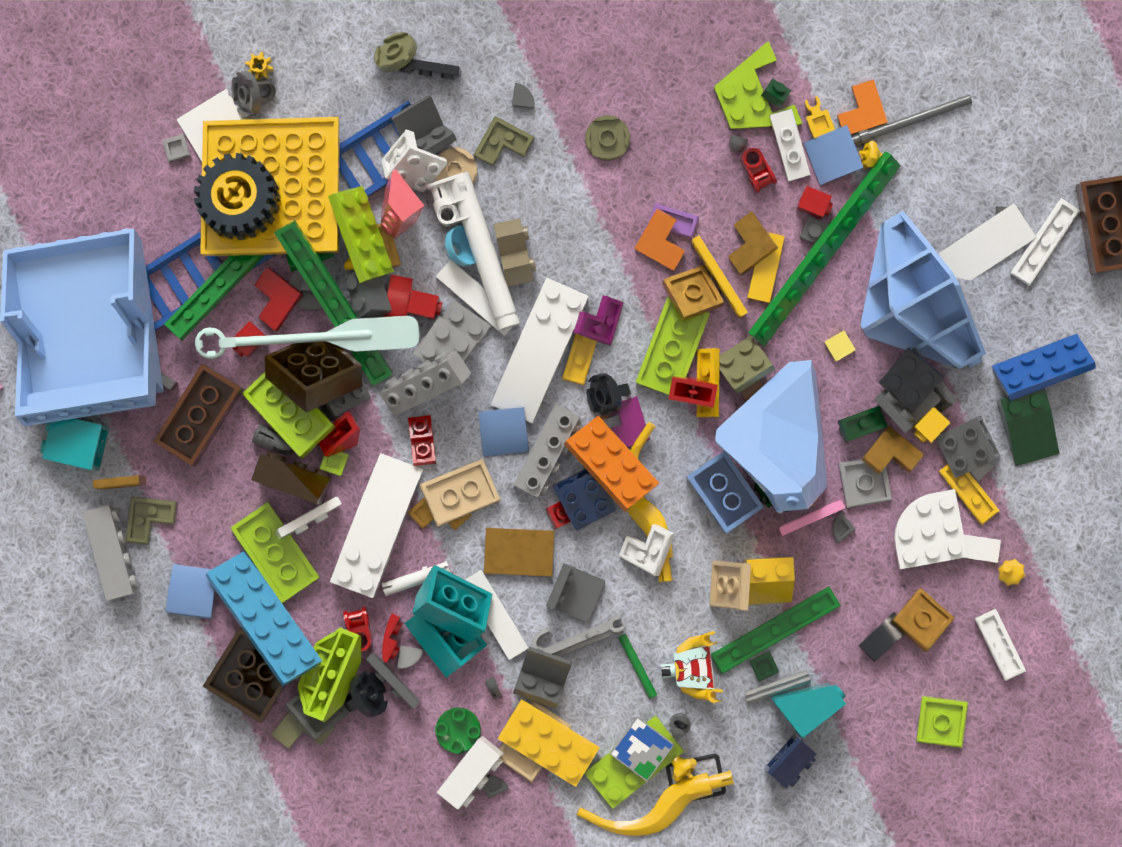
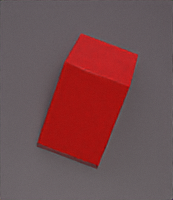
[668,376,718,408]
[318,411,360,457]

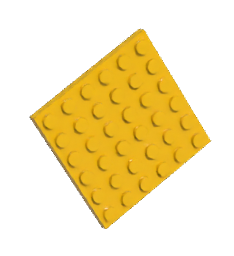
[200,117,340,256]

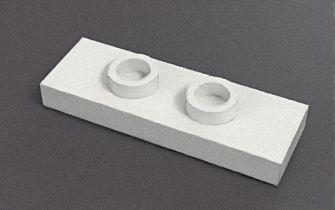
[769,109,810,181]
[276,497,342,540]
[974,609,1026,681]

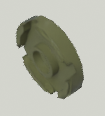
[374,32,417,72]
[585,115,630,161]

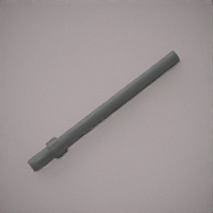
[852,95,972,145]

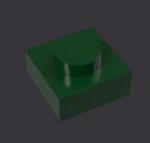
[761,78,792,108]

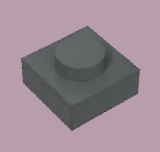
[799,216,829,244]

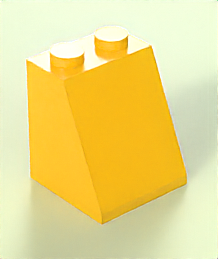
[743,557,795,605]

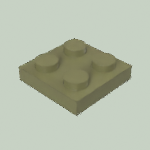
[719,336,775,394]

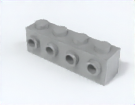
[380,351,471,416]
[514,404,582,498]
[82,505,138,601]

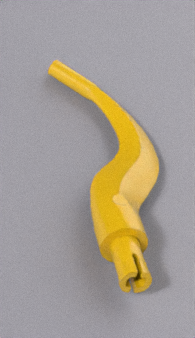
[627,422,674,582]
[576,770,734,836]

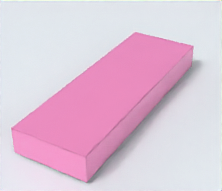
[778,500,845,536]

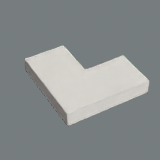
[619,524,675,576]

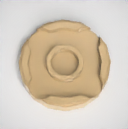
[434,147,477,183]

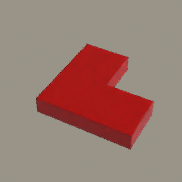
[254,267,303,331]

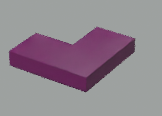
[573,295,624,346]
[610,396,650,447]

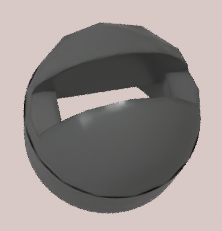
[729,135,748,152]

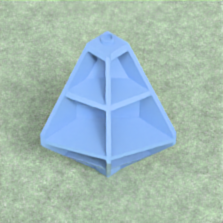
[860,211,986,369]
[715,360,827,513]

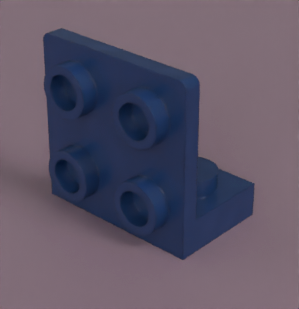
[552,468,616,531]

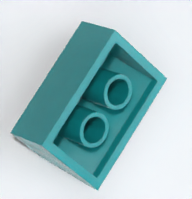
[412,565,493,642]
[404,615,487,678]

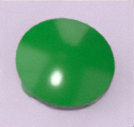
[435,707,481,754]

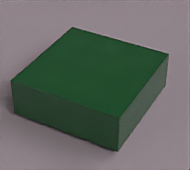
[749,651,779,682]

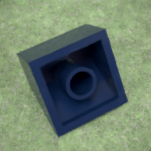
[764,734,816,788]

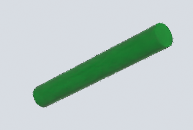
[618,633,658,699]

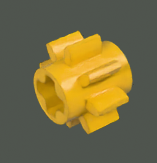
[245,52,274,80]

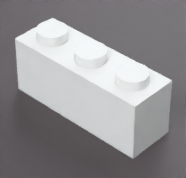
[437,736,504,810]

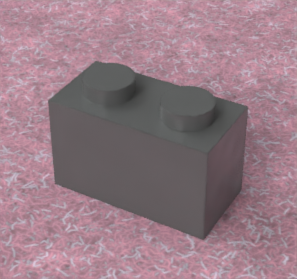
[345,271,392,319]

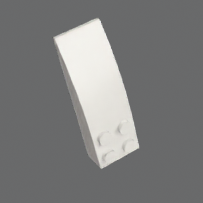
[491,278,588,423]
[330,453,423,598]

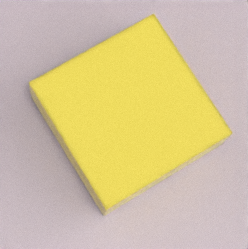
[824,331,855,362]

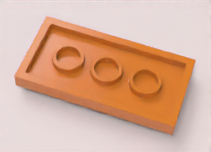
[564,416,659,512]

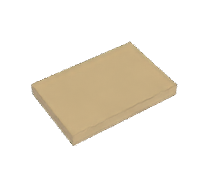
[419,459,501,527]
[709,561,751,610]
[499,701,571,782]

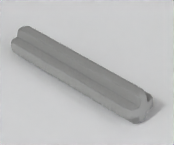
[744,671,811,703]

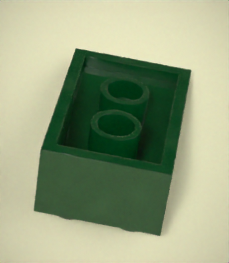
[996,388,1060,466]

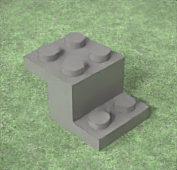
[413,300,491,363]

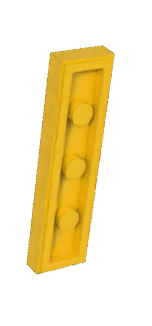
[691,235,748,318]

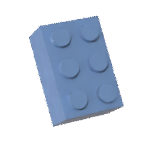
[686,451,764,533]

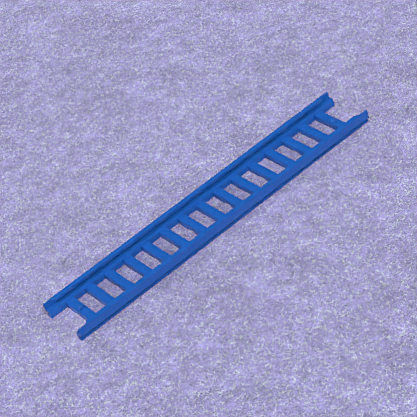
[146,100,440,331]

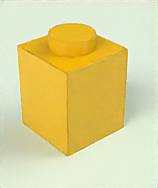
[912,407,950,443]

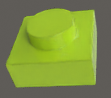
[319,452,349,476]

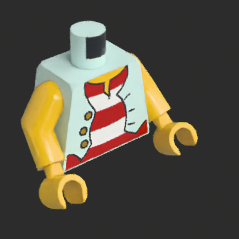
[661,631,723,703]

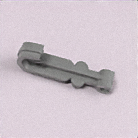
[532,616,626,657]

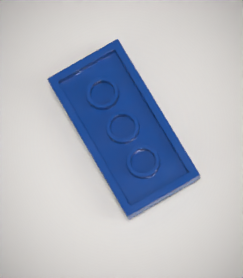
[992,334,1096,401]

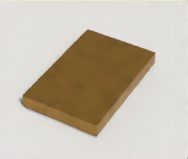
[484,528,554,576]

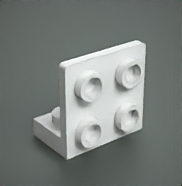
[382,129,447,192]

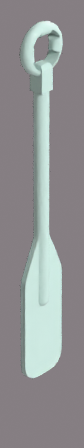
[195,316,419,359]

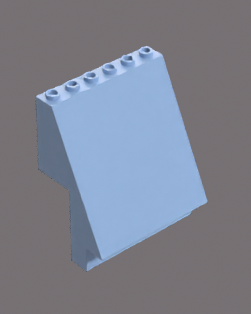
[0,228,164,426]

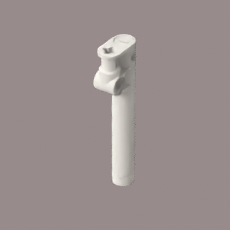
[426,172,520,331]

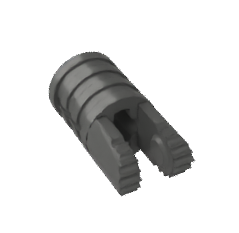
[252,424,294,456]
[669,713,691,736]

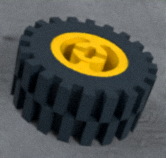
[194,153,281,240]

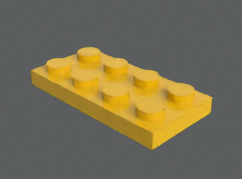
[497,699,600,787]

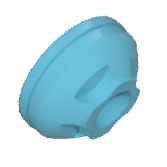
[444,225,475,266]

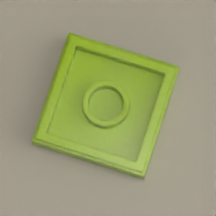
[916,696,968,748]

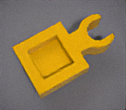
[804,96,835,139]

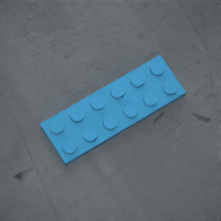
[206,551,322,686]

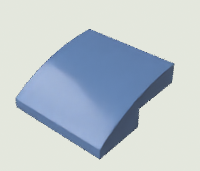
[804,125,863,186]
[478,407,529,456]
[166,564,215,619]

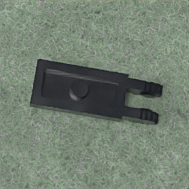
[399,59,461,80]

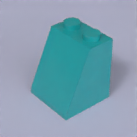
[40,419,109,471]
[770,683,846,738]

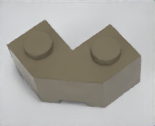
[494,218,536,287]

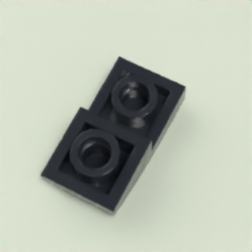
[858,612,904,662]

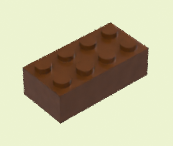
[1075,176,1122,275]
[153,364,244,466]

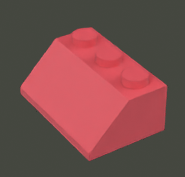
[381,169,424,239]

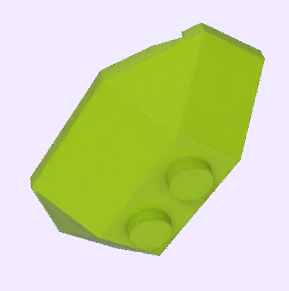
[298,628,361,722]

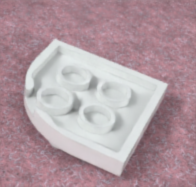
[894,489,968,569]

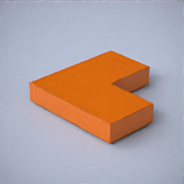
[837,79,888,135]
[634,208,685,271]

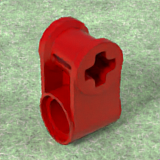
[741,148,777,193]
[343,606,373,651]

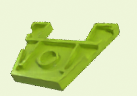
[714,42,802,130]

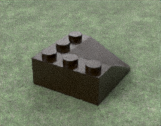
[265,331,362,413]
[251,451,332,505]
[202,627,286,723]

